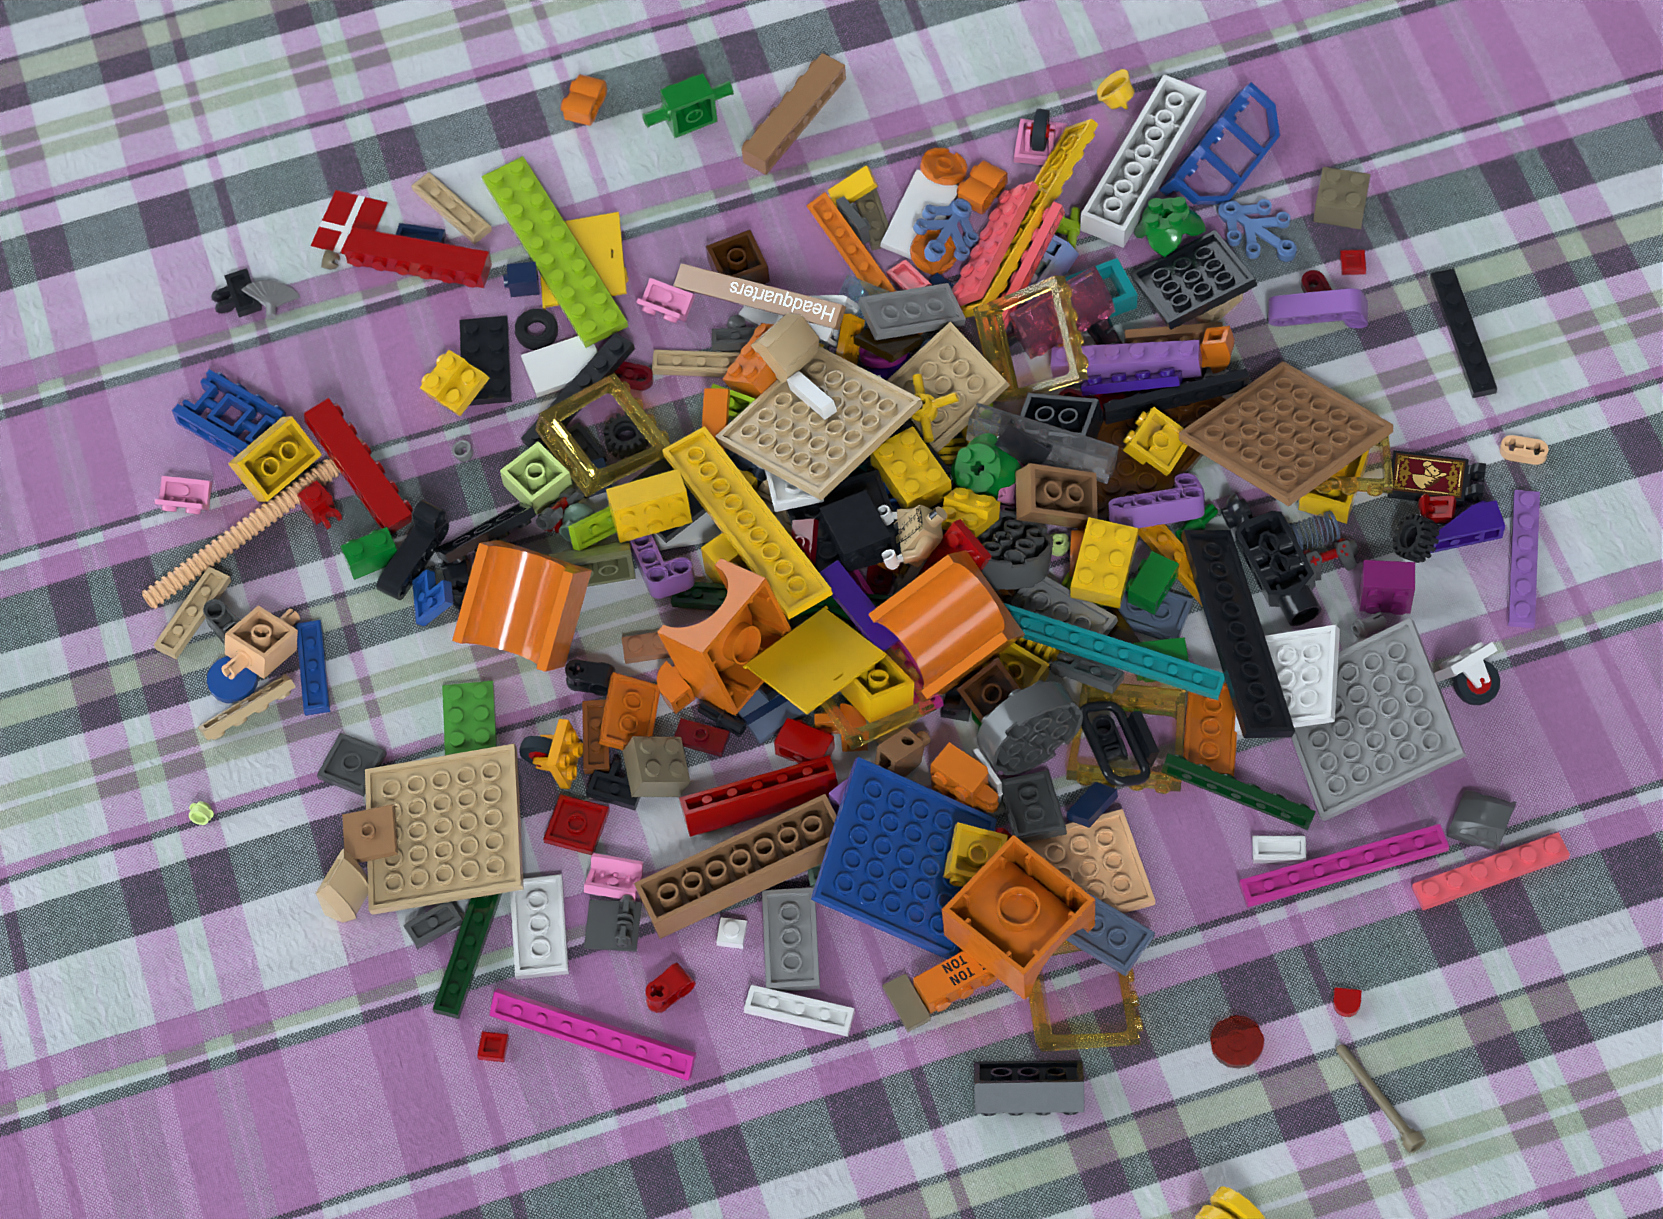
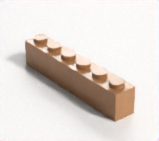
[741,53,846,175]

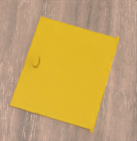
[540,212,627,310]
[743,606,886,714]

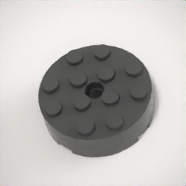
[977,510,1053,591]
[977,680,1083,775]

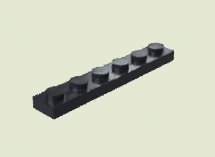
[1430,269,1497,398]
[521,333,635,448]
[1103,368,1249,425]

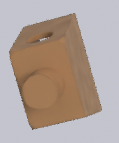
[875,728,931,777]

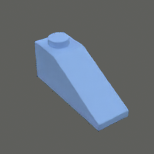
[1021,235,1079,304]

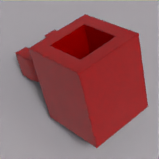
[297,480,342,530]

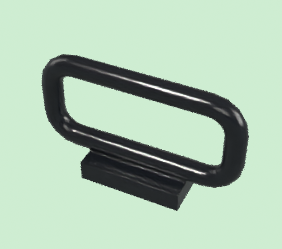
[1080,700,1160,787]

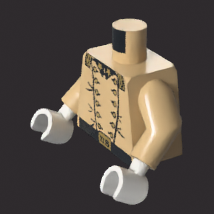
[878,505,947,570]

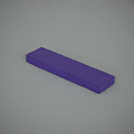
[819,560,900,652]

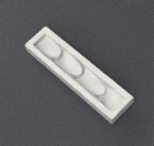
[744,985,855,1037]

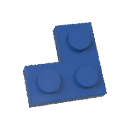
[412,569,454,626]

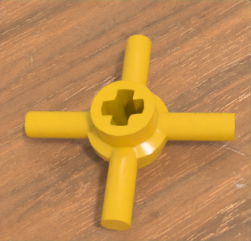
[910,374,959,443]

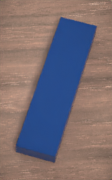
[296,620,330,716]

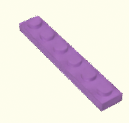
[1508,490,1540,628]

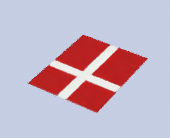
[310,190,388,254]

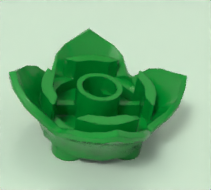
[1134,197,1206,257]
[951,433,1022,500]

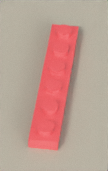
[988,201,1065,340]
[1412,832,1570,910]

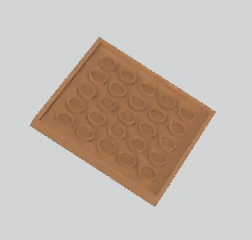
[1179,361,1393,506]

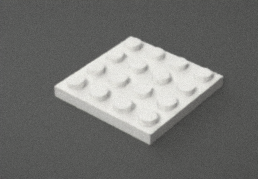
[1235,625,1340,735]

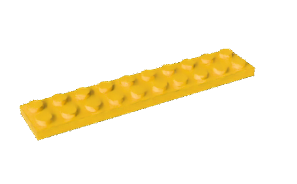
[960,119,1099,318]
[662,426,833,619]

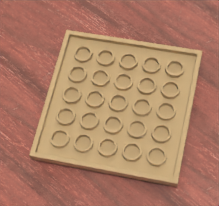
[715,346,923,500]
[365,744,524,915]

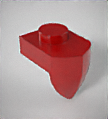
[1418,494,1456,523]

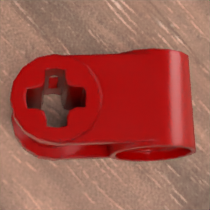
[645,963,696,1013]

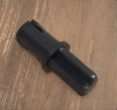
[697,701,747,737]

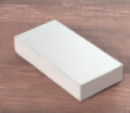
[1252,836,1306,864]

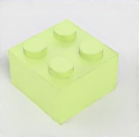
[500,442,573,515]

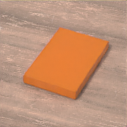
[598,672,660,750]

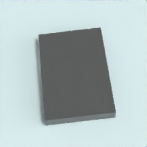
[1000,770,1067,843]

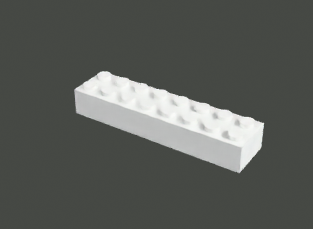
[1080,75,1207,248]

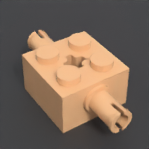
[221,605,300,679]

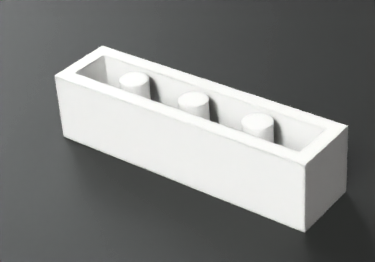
[787,371,837,420]

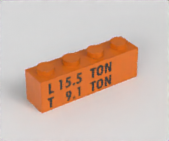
[913,951,997,1014]

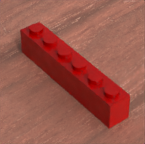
[344,227,492,288]
[304,398,413,535]
[679,755,838,837]

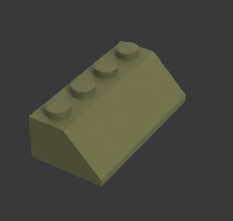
[542,541,636,587]

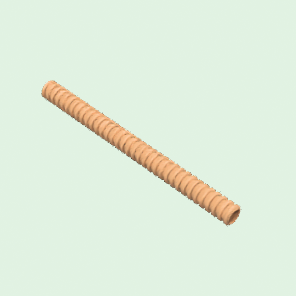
[142,437,363,609]

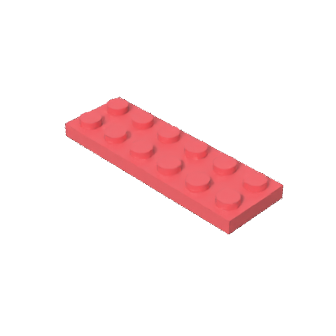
[951,181,1039,306]

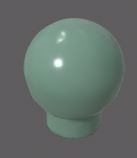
[559,503,595,542]

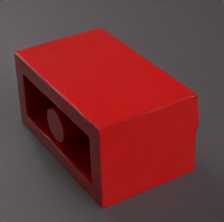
[774,718,835,764]

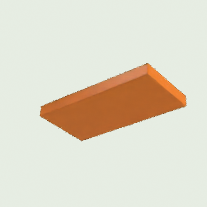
[1183,682,1237,777]

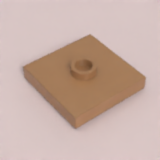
[342,805,398,863]

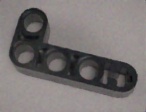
[376,500,449,600]

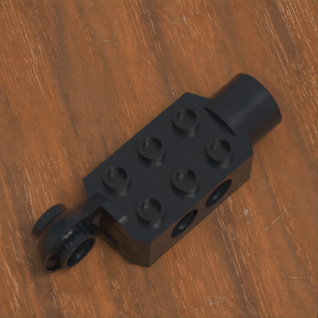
[1221,493,1321,626]

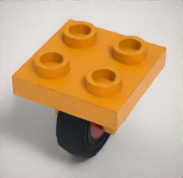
[519,719,583,790]

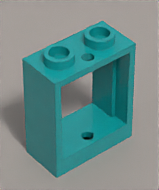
[1062,258,1138,328]

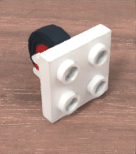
[1434,641,1500,706]

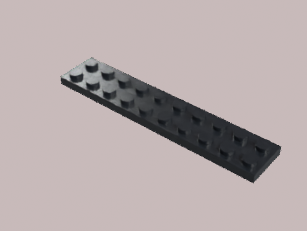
[1181,530,1295,738]

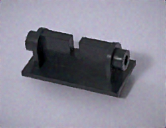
[1083,310,1123,345]

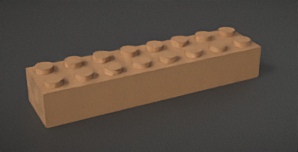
[634,794,837,939]

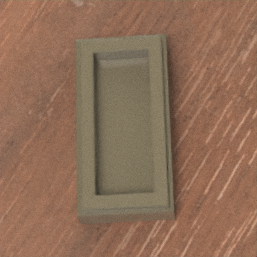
[882,973,931,1033]

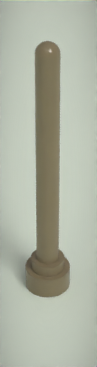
[1336,1044,1426,1153]

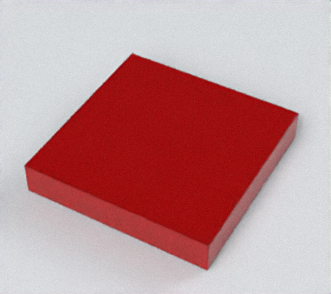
[543,794,610,855]

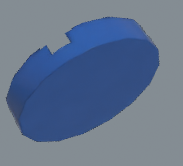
[207,656,258,704]

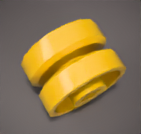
[1195,1186,1265,1219]

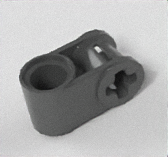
[203,599,241,645]

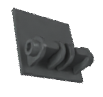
[584,895,642,952]

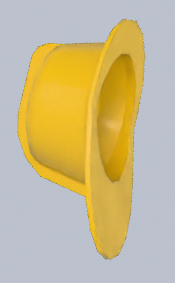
[1097,69,1135,110]

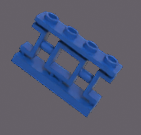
[172,369,286,457]

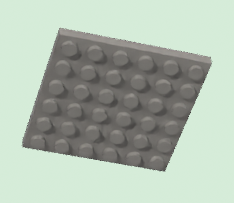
[1291,618,1466,821]

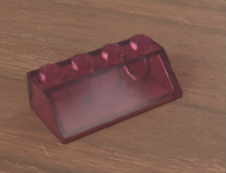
[1010,266,1115,359]

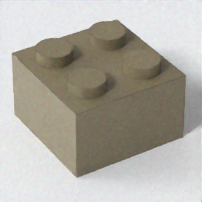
[1313,167,1371,229]
[623,736,690,797]

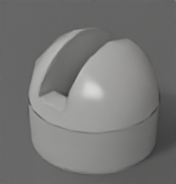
[452,440,474,462]

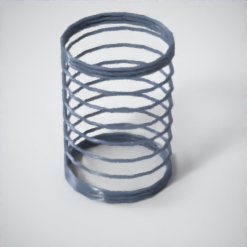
[1288,511,1340,551]

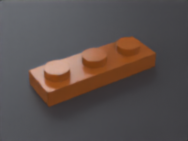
[582,699,610,774]

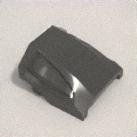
[1447,790,1517,850]

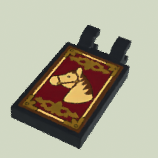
[1388,450,1486,507]

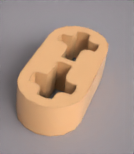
[1500,435,1549,465]

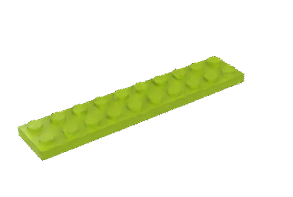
[481,156,629,348]

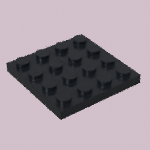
[1130,230,1258,330]
[786,470,898,572]

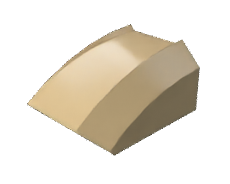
[751,313,820,383]
[316,849,368,923]

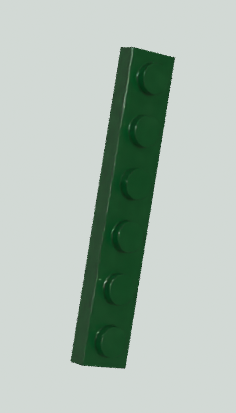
[1161,753,1316,830]
[433,893,502,1019]

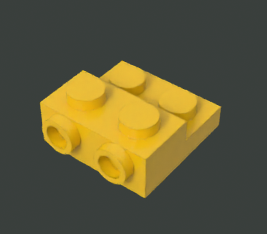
[420,350,490,416]
[1123,407,1188,476]
[941,488,1000,538]
[943,822,1008,887]

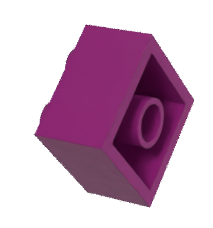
[1359,560,1415,615]

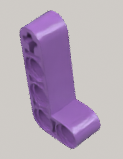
[1268,288,1368,328]
[1109,473,1205,528]
[629,534,695,599]

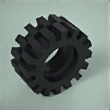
[603,412,649,460]
[1393,514,1439,563]

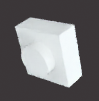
[716,917,747,949]

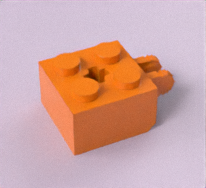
[930,742,999,814]

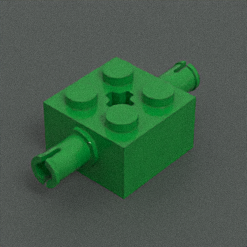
[642,73,734,138]

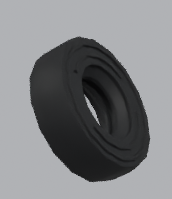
[515,308,558,350]

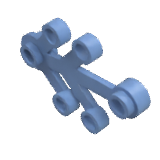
[913,198,979,262]
[1218,199,1297,262]

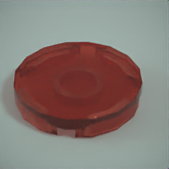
[1210,1015,1265,1069]

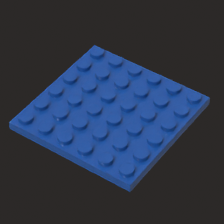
[810,757,997,959]

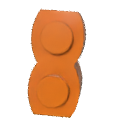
[561,74,607,126]
[957,160,1008,215]

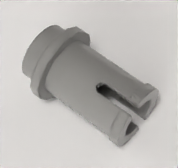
[1352,612,1386,638]

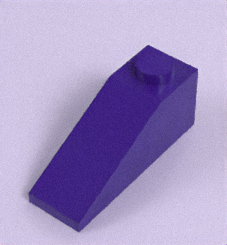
[1430,500,1505,553]

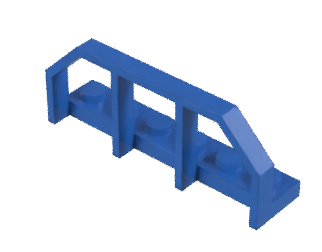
[1160,82,1280,205]

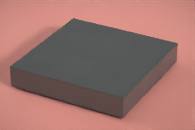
[317,733,387,797]

